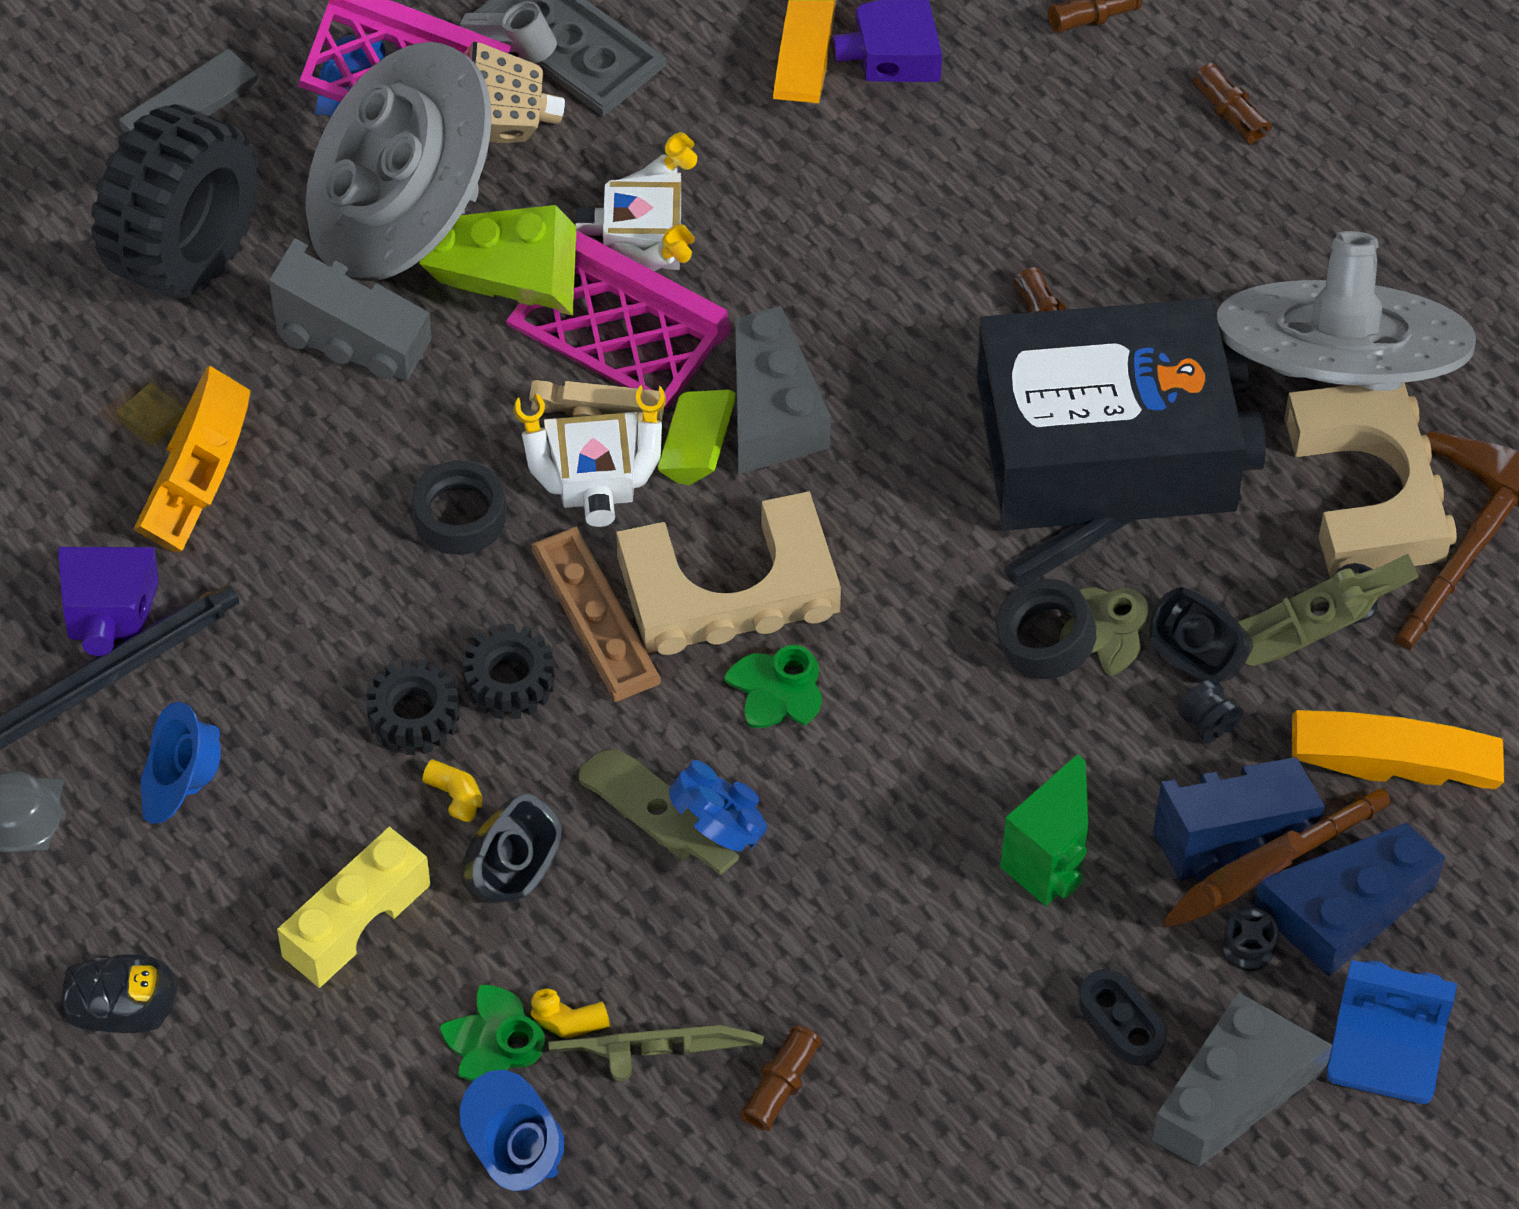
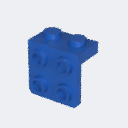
[1327,960,1457,1104]

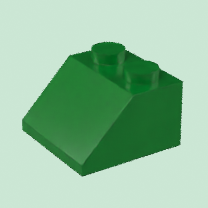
[1000,754,1088,906]

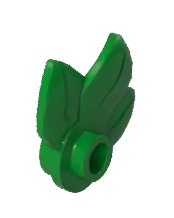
[724,645,822,728]
[440,985,545,1081]

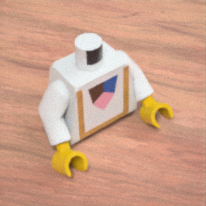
[576,132,697,271]
[513,385,666,527]

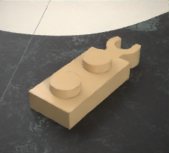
[529,380,664,422]

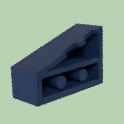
[1153,757,1325,882]
[1254,823,1445,976]

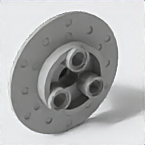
[306,42,491,281]
[1217,231,1476,391]

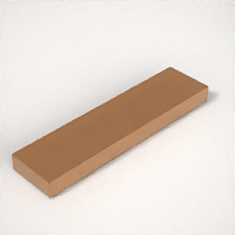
[531,526,661,702]

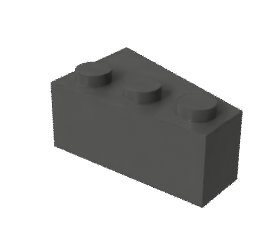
[269,238,432,381]
[735,306,831,475]
[1152,992,1332,1167]

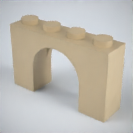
[1284,383,1456,578]
[616,491,841,655]

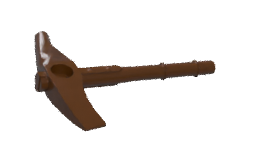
[1394,431,1519,650]
[1162,788,1390,928]

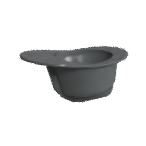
[0,771,66,852]

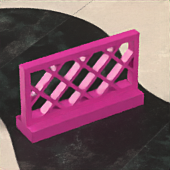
[298,0,511,102]
[506,230,731,411]

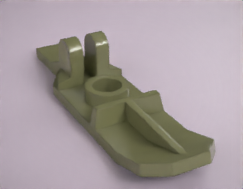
[1238,554,1419,667]
[579,749,739,875]
[549,1025,764,1082]

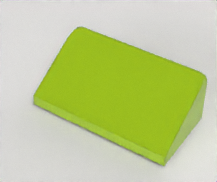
[658,390,736,486]

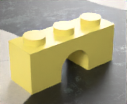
[277,826,430,988]

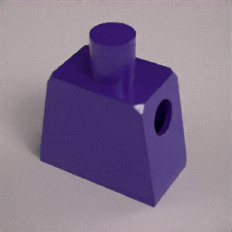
[832,0,942,82]
[58,547,159,656]

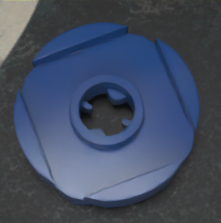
[669,760,767,852]

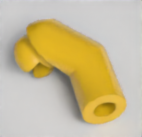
[531,989,610,1039]

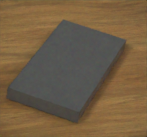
[473,0,667,117]

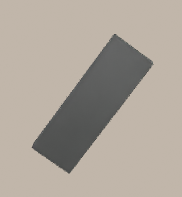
[119,48,258,132]

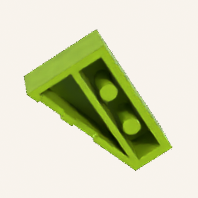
[419,205,576,316]

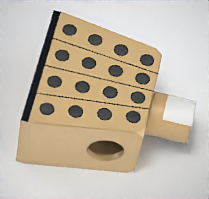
[464,41,565,143]

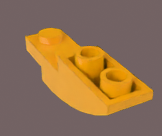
[133,366,251,553]

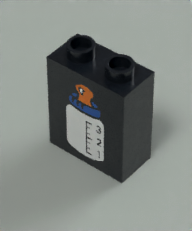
[976,298,1266,531]

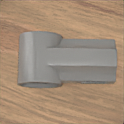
[460,1,557,63]

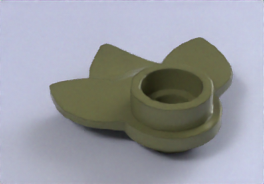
[1059,587,1149,676]

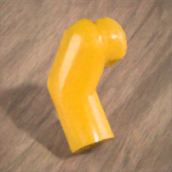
[422,759,483,822]

